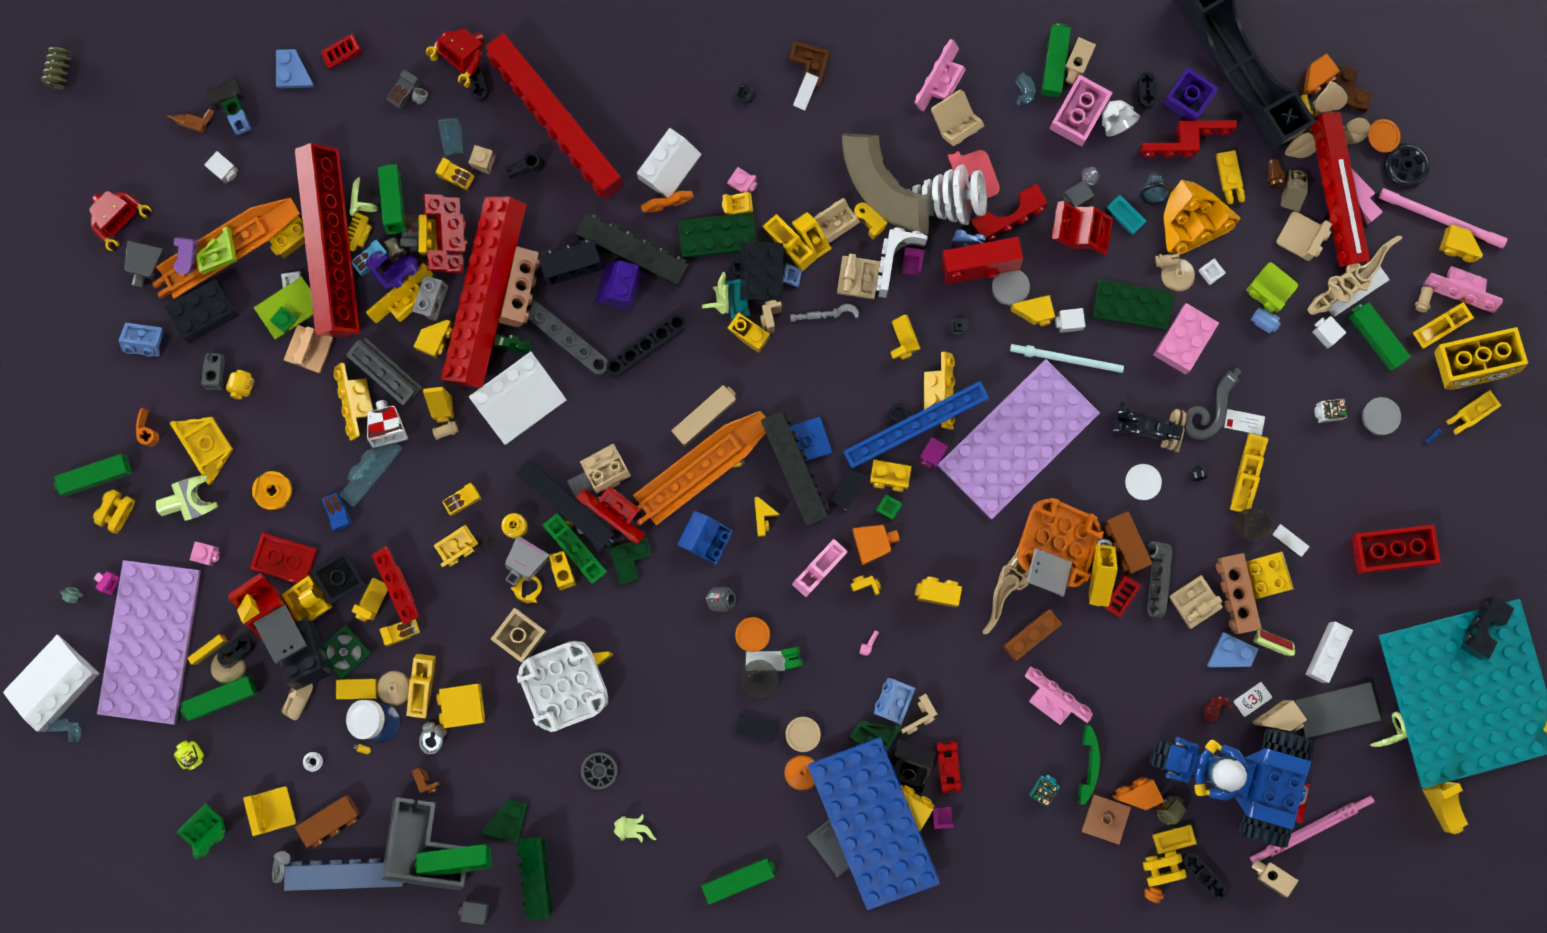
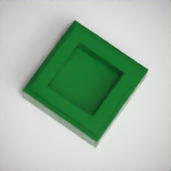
[876,494,902,520]

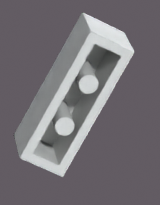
[1305,622,1353,683]

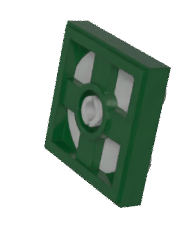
[323,625,372,680]

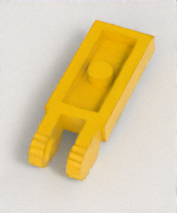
[1216,150,1245,205]
[1446,390,1502,435]

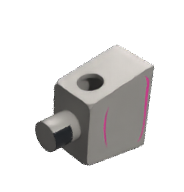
[505,537,549,586]

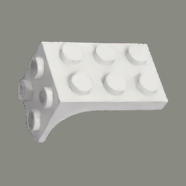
[876,228,928,298]

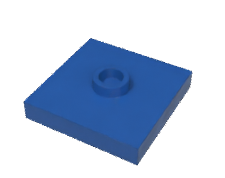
[790,417,832,462]

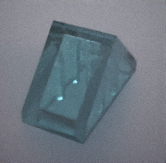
[438,118,463,155]

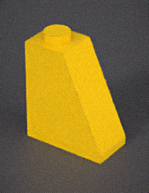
[1088,544,1118,607]

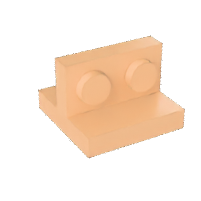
[284,325,334,374]

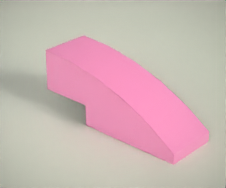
[1352,169,1383,226]
[792,539,848,597]

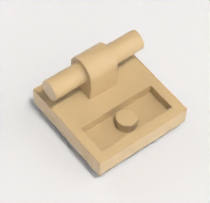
[837,254,880,300]
[580,443,631,494]
[1168,575,1223,629]

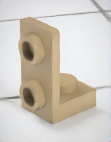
[901,694,937,735]

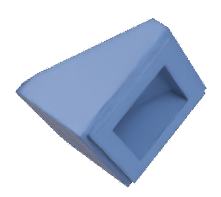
[783,264,802,287]

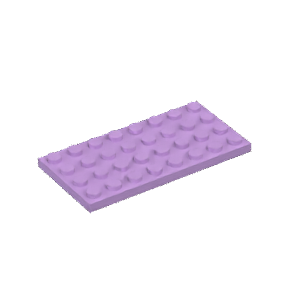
[937,359,1100,520]
[97,560,201,724]

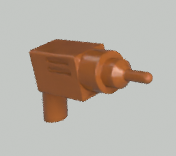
[167,109,215,134]

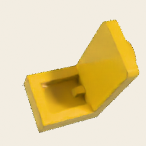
[891,315,920,360]
[352,578,388,622]

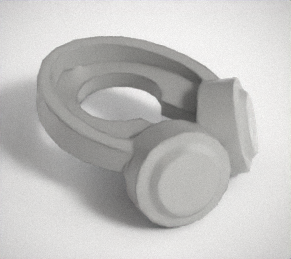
[419,722,447,754]
[272,851,290,883]

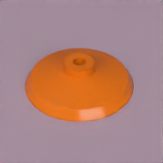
[1368,119,1401,152]
[735,617,770,652]
[785,755,815,790]

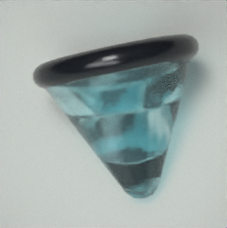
[1140,172,1172,204]

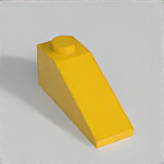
[423,387,454,423]

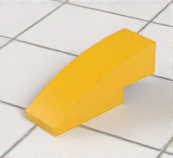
[762,214,816,271]
[1413,302,1474,349]
[406,654,436,718]

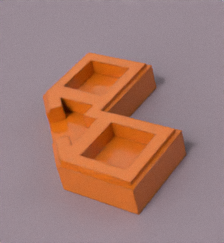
[641,191,694,212]

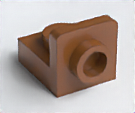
[412,768,441,795]

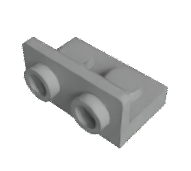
[413,276,448,322]

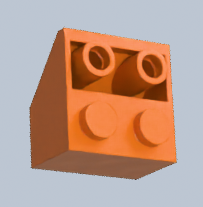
[1112,777,1164,810]

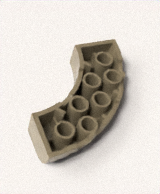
[842,134,929,234]

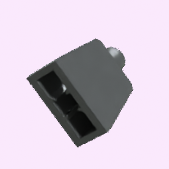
[124,241,168,288]

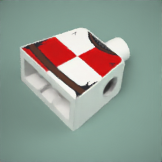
[367,400,408,448]

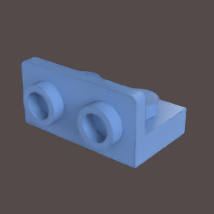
[118,323,164,357]
[874,678,916,724]

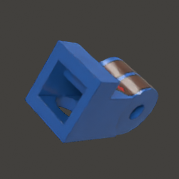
[322,492,353,532]

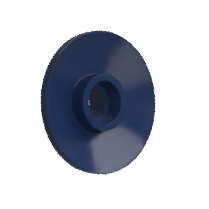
[370,703,401,742]

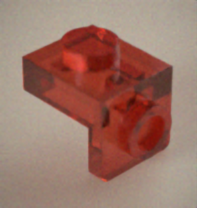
[1203,695,1233,723]

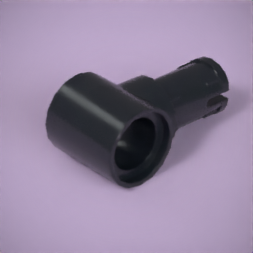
[505,152,544,179]

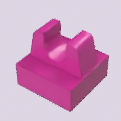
[94,571,120,595]

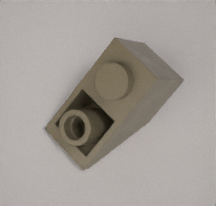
[1281,169,1308,212]

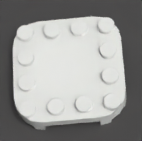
[517,641,608,732]

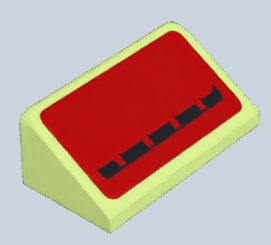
[1253,629,1295,656]

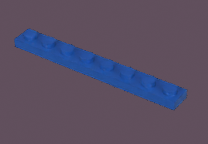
[843,381,989,469]

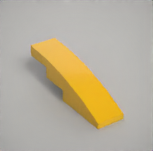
[1230,433,1269,514]

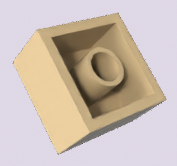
[491,608,548,663]

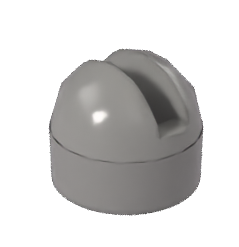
[412,88,428,104]

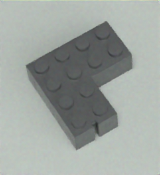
[381,797,466,890]

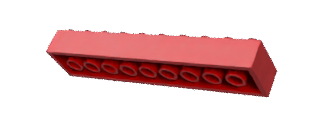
[485,33,624,200]
[295,143,360,338]
[441,197,527,388]

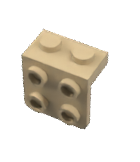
[931,90,984,146]
[1276,211,1332,261]

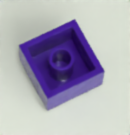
[1162,67,1219,121]

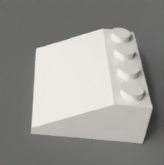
[469,352,567,445]
[3,635,100,732]

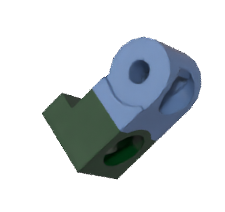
[221,96,252,135]

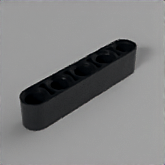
[606,314,686,378]

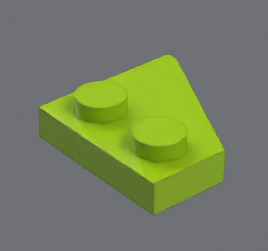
[196,226,237,274]

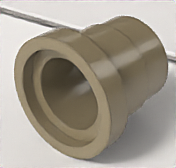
[384,238,407,261]

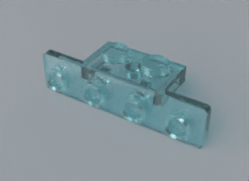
[340,442,403,507]

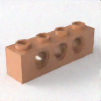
[498,246,540,328]
[1216,553,1262,634]

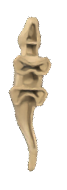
[1307,236,1402,315]
[983,549,1029,634]

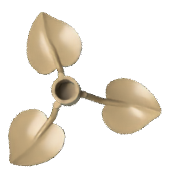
[1284,81,1371,158]

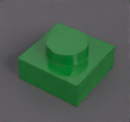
[269,306,298,333]

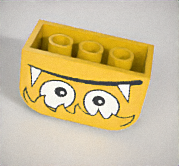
[1434,327,1528,390]

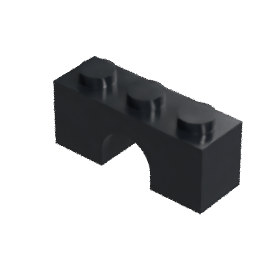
[1461,596,1515,660]

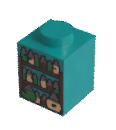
[1029,775,1060,807]

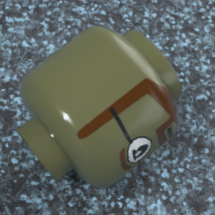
[1156,795,1186,825]

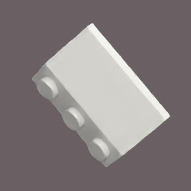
[637,128,701,198]

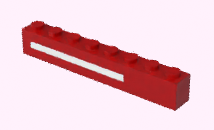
[1311,112,1370,267]

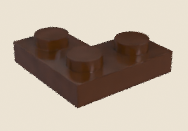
[789,41,830,88]
[1335,65,1372,112]

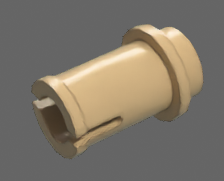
[1155,253,1180,269]
[1415,287,1434,312]
[432,421,458,440]

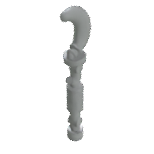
[790,304,859,322]

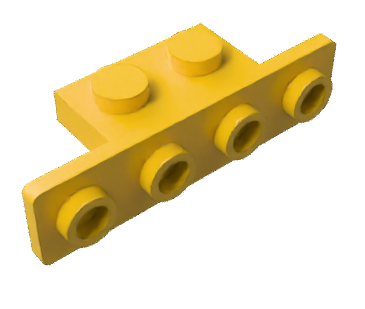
[366,263,433,323]
[924,352,955,430]
[334,363,373,440]

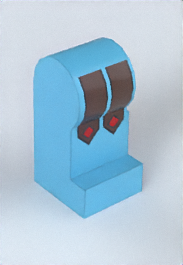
[352,240,389,276]

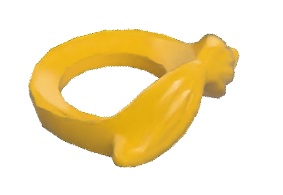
[511,576,542,604]

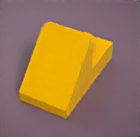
[755,497,779,537]

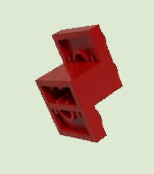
[1052,201,1113,254]
[228,573,297,641]

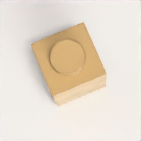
[469,145,496,174]

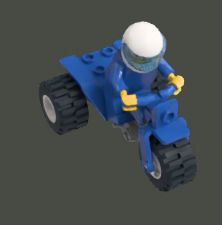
[1149,728,1315,848]

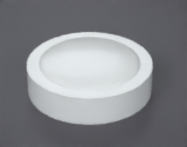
[346,700,384,739]

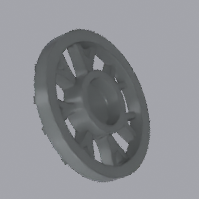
[581,752,618,789]

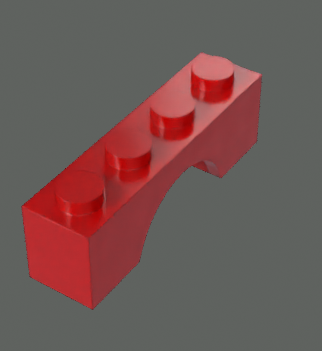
[970,184,1048,243]

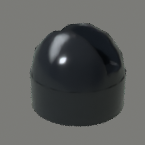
[1191,466,1208,481]

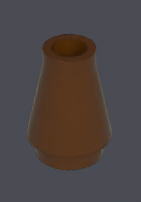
[1268,159,1287,189]

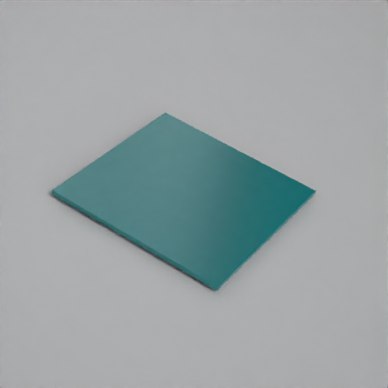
[1378,599,1547,789]

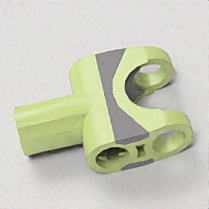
[156,475,218,521]

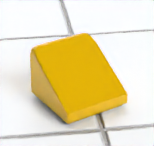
[237,594,260,624]
[593,652,613,667]

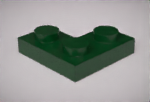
[610,537,652,585]

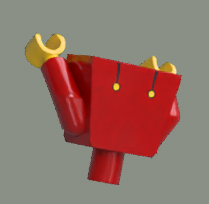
[426,29,484,88]
[89,191,152,251]

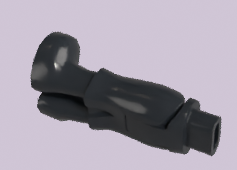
[1113,402,1184,441]

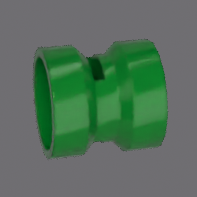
[781,647,803,669]

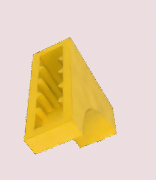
[1422,782,1468,834]

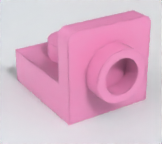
[727,167,758,193]
[190,542,220,566]

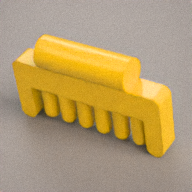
[348,213,372,252]

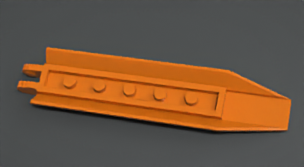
[152,198,300,299]
[633,411,766,527]

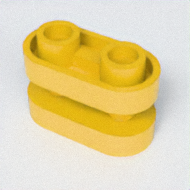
[93,489,135,534]
[1143,851,1187,886]

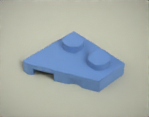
[276,49,314,88]
[1207,632,1259,667]

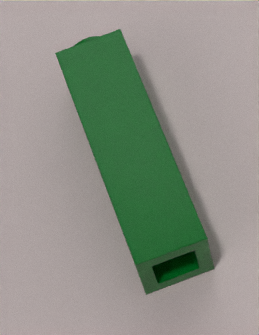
[1041,23,1071,98]
[378,164,406,235]
[1349,302,1411,371]
[54,454,132,497]
[181,676,258,721]
[414,844,492,877]
[701,857,776,905]

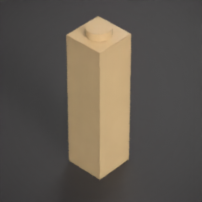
[671,385,736,447]

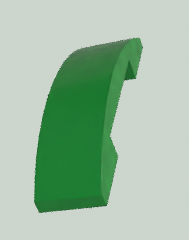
[543,513,607,584]
[1078,725,1100,805]

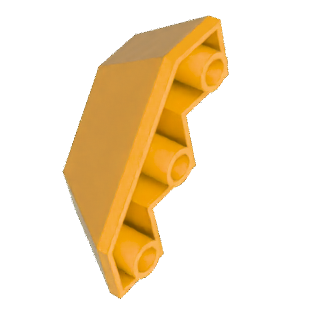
[1164,180,1241,255]

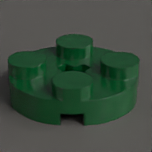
[493,334,533,354]

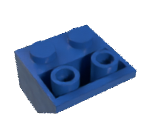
[677,511,733,565]

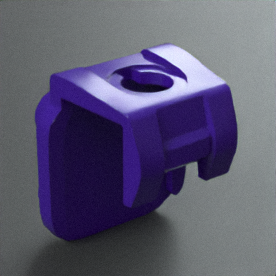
[365,250,419,289]

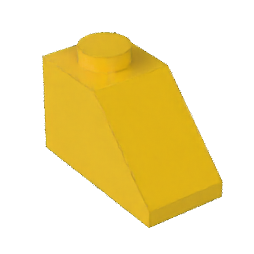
[792,212,831,259]
[1010,295,1055,326]

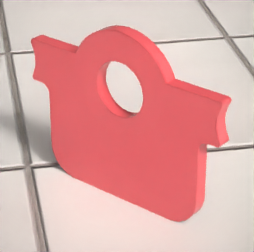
[948,150,1000,209]

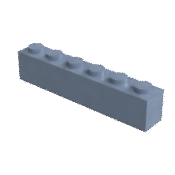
[284,858,406,891]

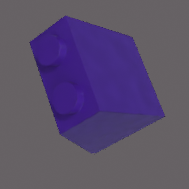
[595,261,642,311]

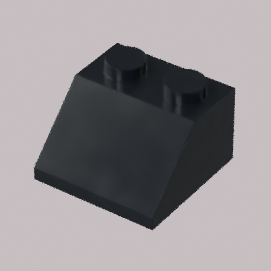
[891,740,936,793]

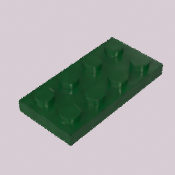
[678,212,757,259]
[1092,280,1174,331]

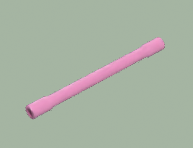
[1378,188,1507,249]

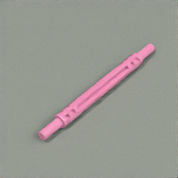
[1250,795,1374,863]

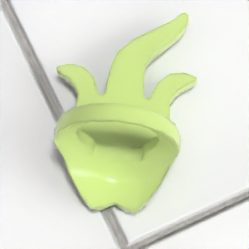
[350,177,378,216]
[702,272,729,314]
[1370,711,1407,747]
[614,814,656,843]

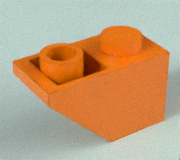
[1303,53,1340,96]

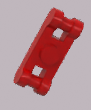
[936,741,961,793]

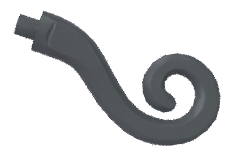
[1184,368,1242,440]

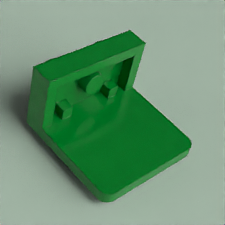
[177,803,225,860]

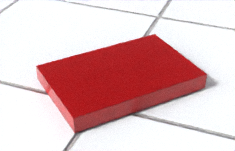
[250,532,318,584]

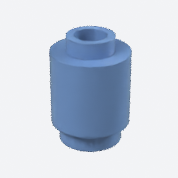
[1251,307,1281,334]

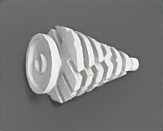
[908,164,987,225]

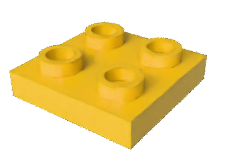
[1246,552,1294,599]
[282,575,332,621]

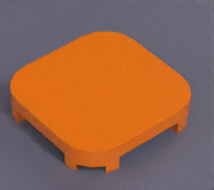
[1017,498,1104,587]

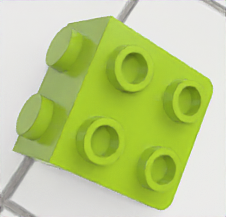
[1246,262,1298,314]

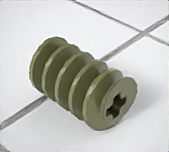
[41,47,73,90]

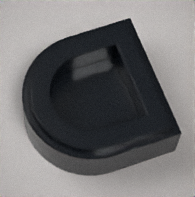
[886,404,909,424]

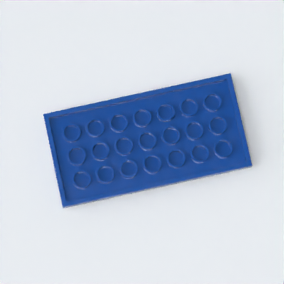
[807,736,941,910]

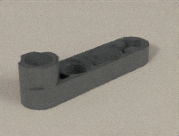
[1146,541,1172,618]

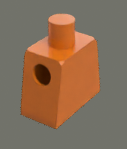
[852,525,900,565]

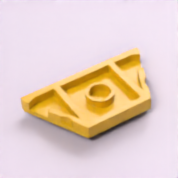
[170,417,233,485]

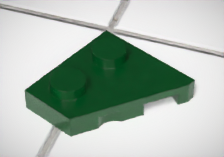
[849,721,902,751]
[481,799,528,842]

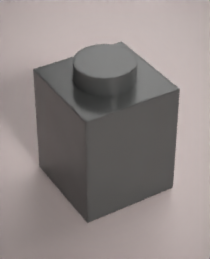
[1062,180,1094,207]
[458,900,490,925]

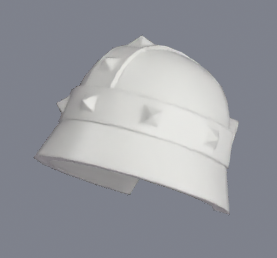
[1102,100,1140,137]

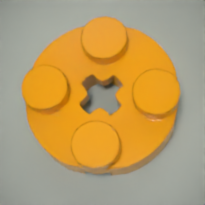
[252,471,292,510]

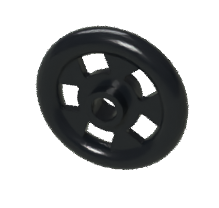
[1384,144,1430,188]

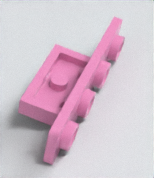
[915,39,966,111]
[1423,266,1503,313]
[1025,666,1093,725]

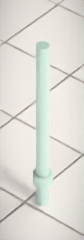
[1010,344,1124,373]

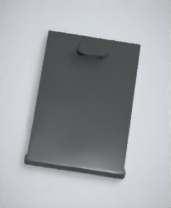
[253,604,307,664]
[807,819,850,878]

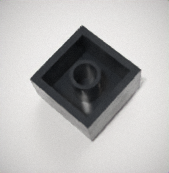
[311,551,366,605]

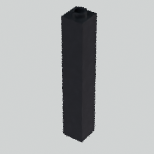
[515,460,617,550]

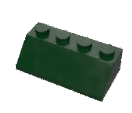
[517,835,553,919]

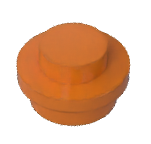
[1145,886,1164,903]

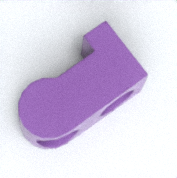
[174,237,199,274]

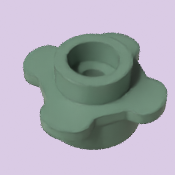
[60,587,83,603]

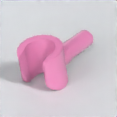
[859,630,879,656]

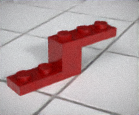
[1139,120,1237,158]

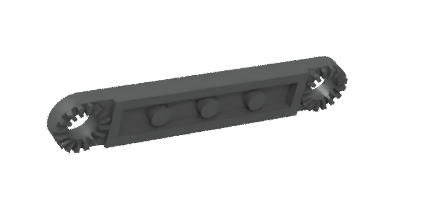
[517,298,608,375]

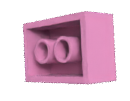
[1049,74,1113,147]
[1153,303,1219,375]

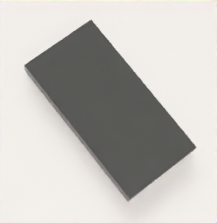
[1294,682,1381,738]

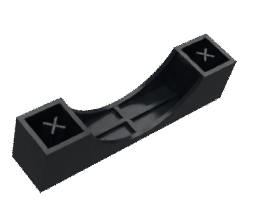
[1175,0,1316,154]

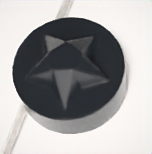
[736,84,755,103]
[950,315,969,335]

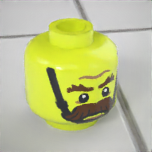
[174,740,204,771]

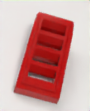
[321,34,363,69]
[1104,573,1141,617]

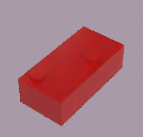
[941,237,1023,285]
[1351,525,1441,575]

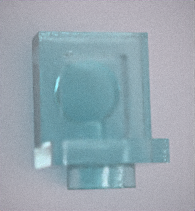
[1015,72,1036,105]
[48,719,81,742]

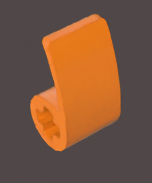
[136,408,160,447]

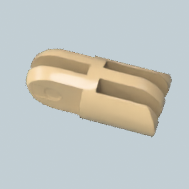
[1160,409,1186,452]
[281,684,313,720]

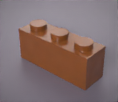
[1104,511,1153,574]
[1002,609,1062,661]
[295,795,361,848]

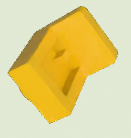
[722,192,753,215]
[850,575,881,596]

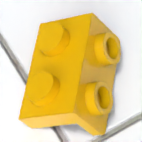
[433,524,478,567]

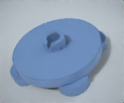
[951,230,985,248]

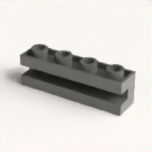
[346,338,423,405]

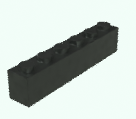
[576,214,689,288]
[761,411,830,526]

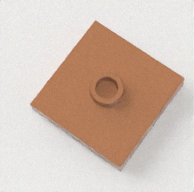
[1081,794,1131,844]

